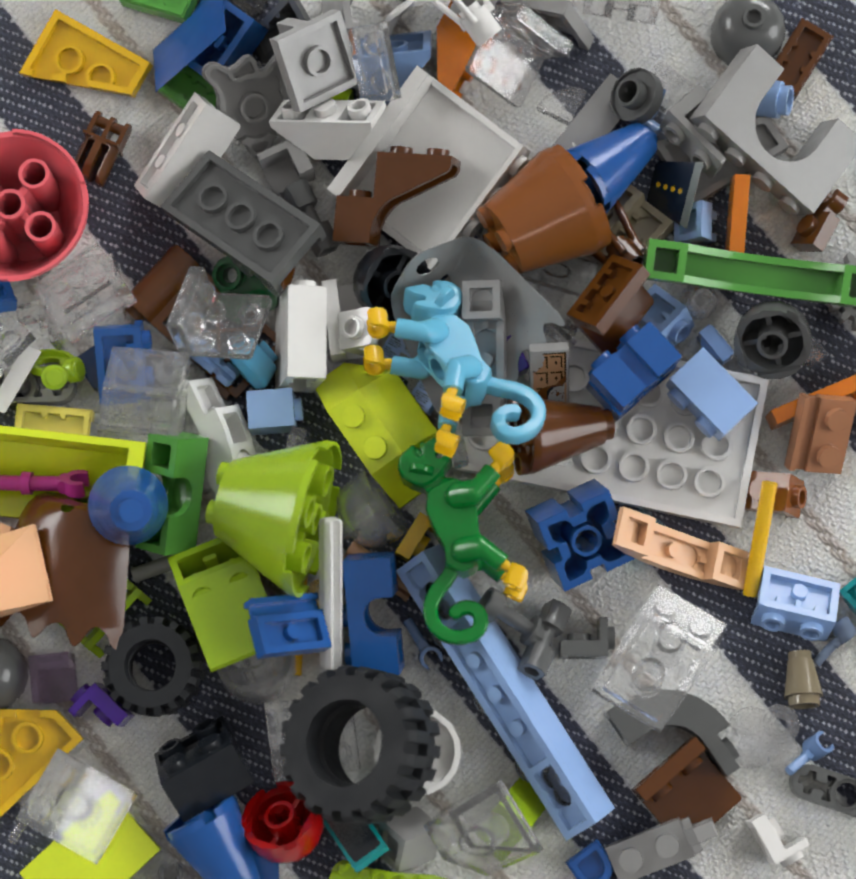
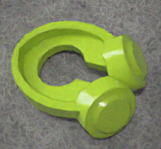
[29,349,85,390]

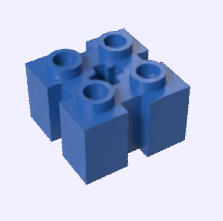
[586,321,682,421]
[525,479,635,591]

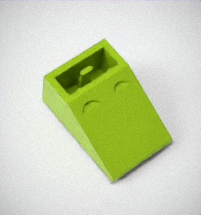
[167,538,267,672]

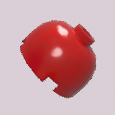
[242,781,324,864]

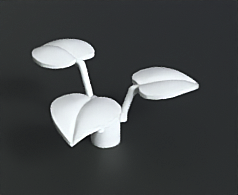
[382,0,502,47]

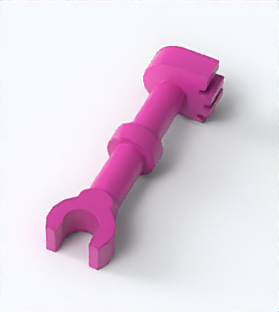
[0,470,90,498]

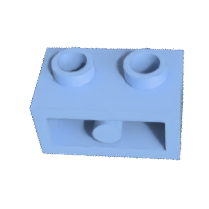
[666,347,758,441]

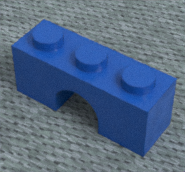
[343,551,405,675]

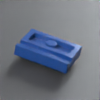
[243,592,332,659]

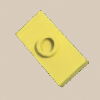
[14,403,95,436]

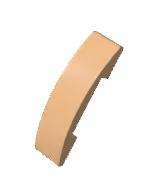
[612,507,750,590]

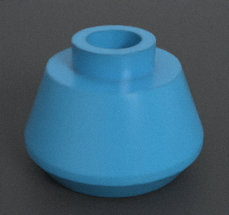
[228,340,278,389]

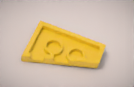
[19,9,153,98]

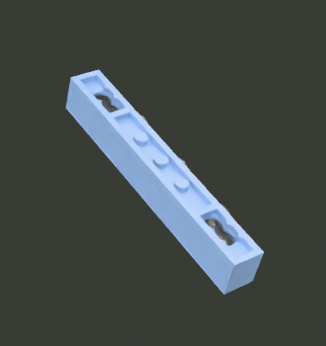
[396,544,615,841]

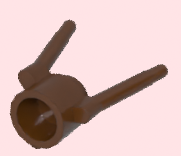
[591,199,645,264]

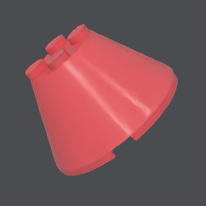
[0,129,89,282]

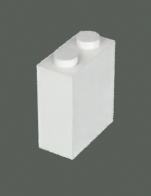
[275,280,327,393]

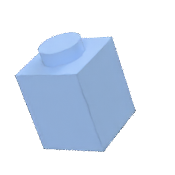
[246,387,304,435]

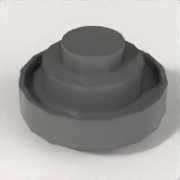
[610,68,664,124]

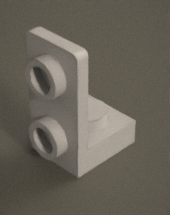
[659,84,726,178]

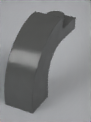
[604,690,740,777]

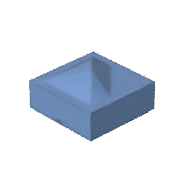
[697,324,734,366]

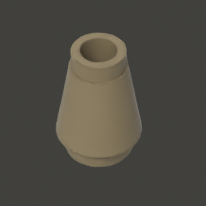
[784,650,823,710]

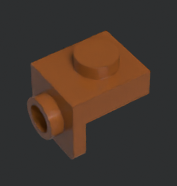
[745,471,807,519]

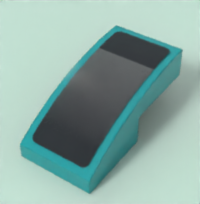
[323,818,390,873]

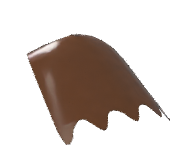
[0,492,130,650]

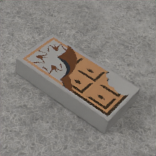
[529,342,569,402]

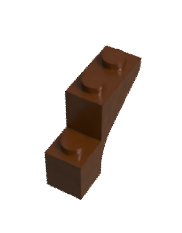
[332,146,461,247]

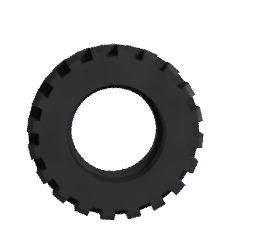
[280,665,441,825]

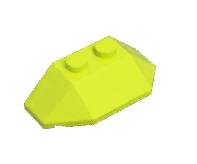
[316,363,438,509]

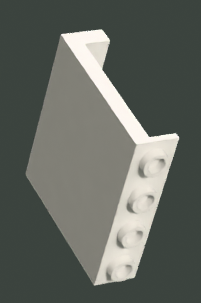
[327,65,531,271]

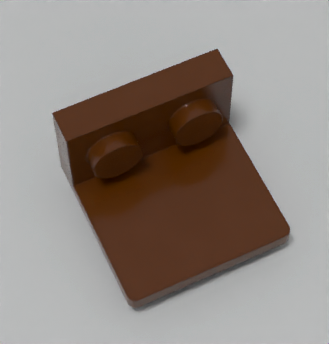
[566,254,654,354]
[631,737,742,824]

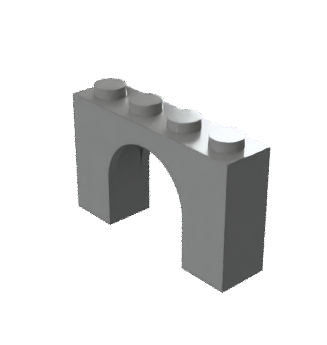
[689,44,856,216]

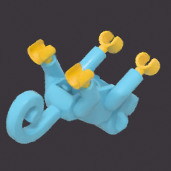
[363,280,546,458]

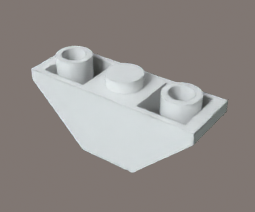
[269,98,387,160]

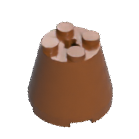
[476,144,612,274]

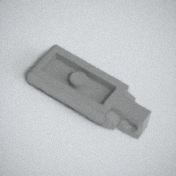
[605,816,718,879]

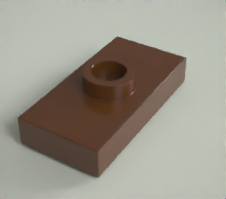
[776,18,834,101]

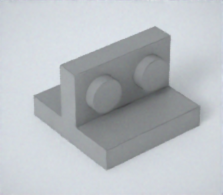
[270,9,363,113]

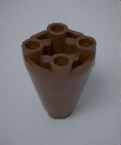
[506,399,615,476]

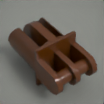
[74,111,132,187]

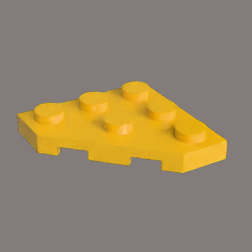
[0,709,85,818]

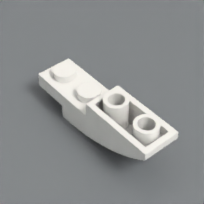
[178,377,256,497]

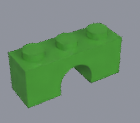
[135,430,209,556]

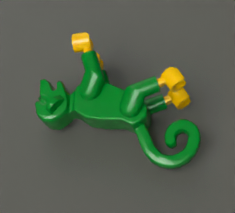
[398,436,528,646]

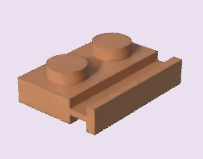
[784,393,856,474]

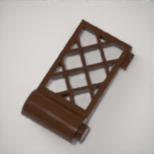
[123,244,276,400]

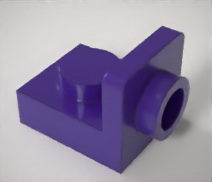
[68,682,135,727]

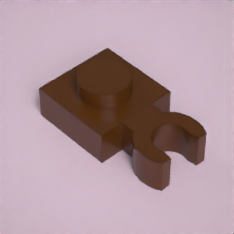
[790,189,848,252]

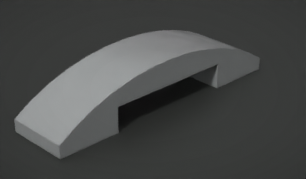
[462,279,507,437]

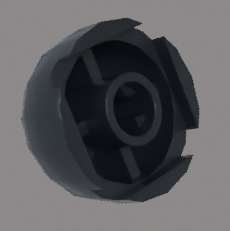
[353,245,429,321]

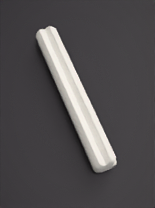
[319,517,343,670]

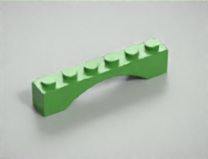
[643,238,856,308]

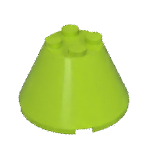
[205,440,342,598]

